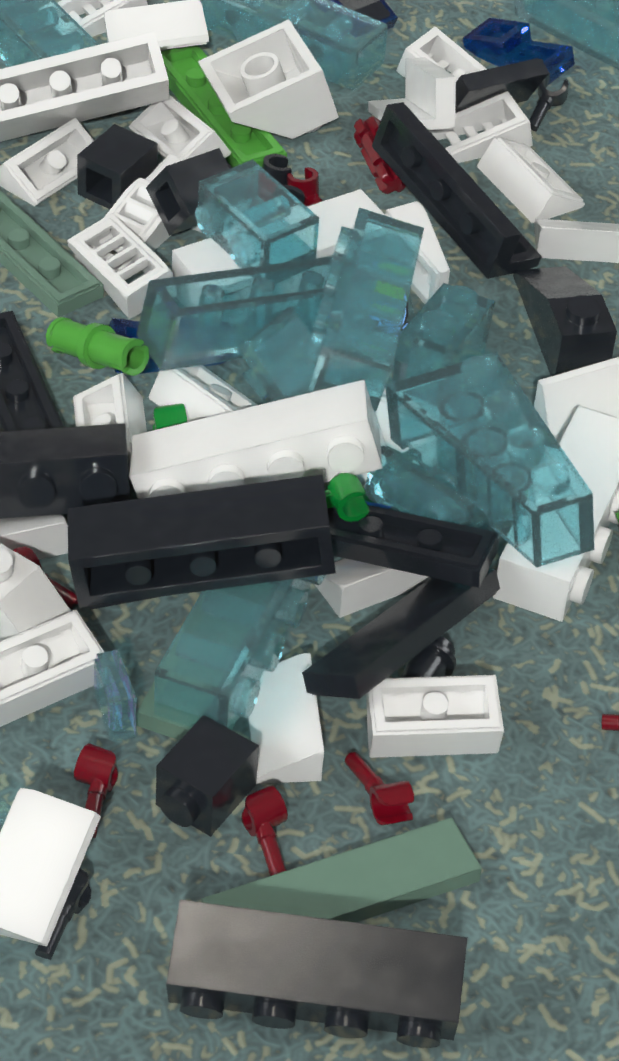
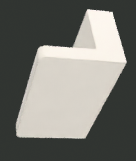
[368,57,456,130]

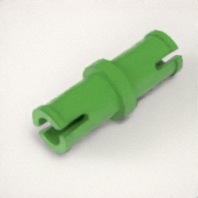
[46,317,149,376]

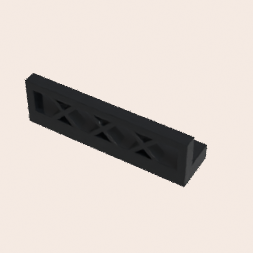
[372,102,542,279]

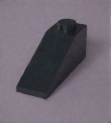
[513,266,617,376]

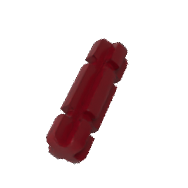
[354,116,406,194]

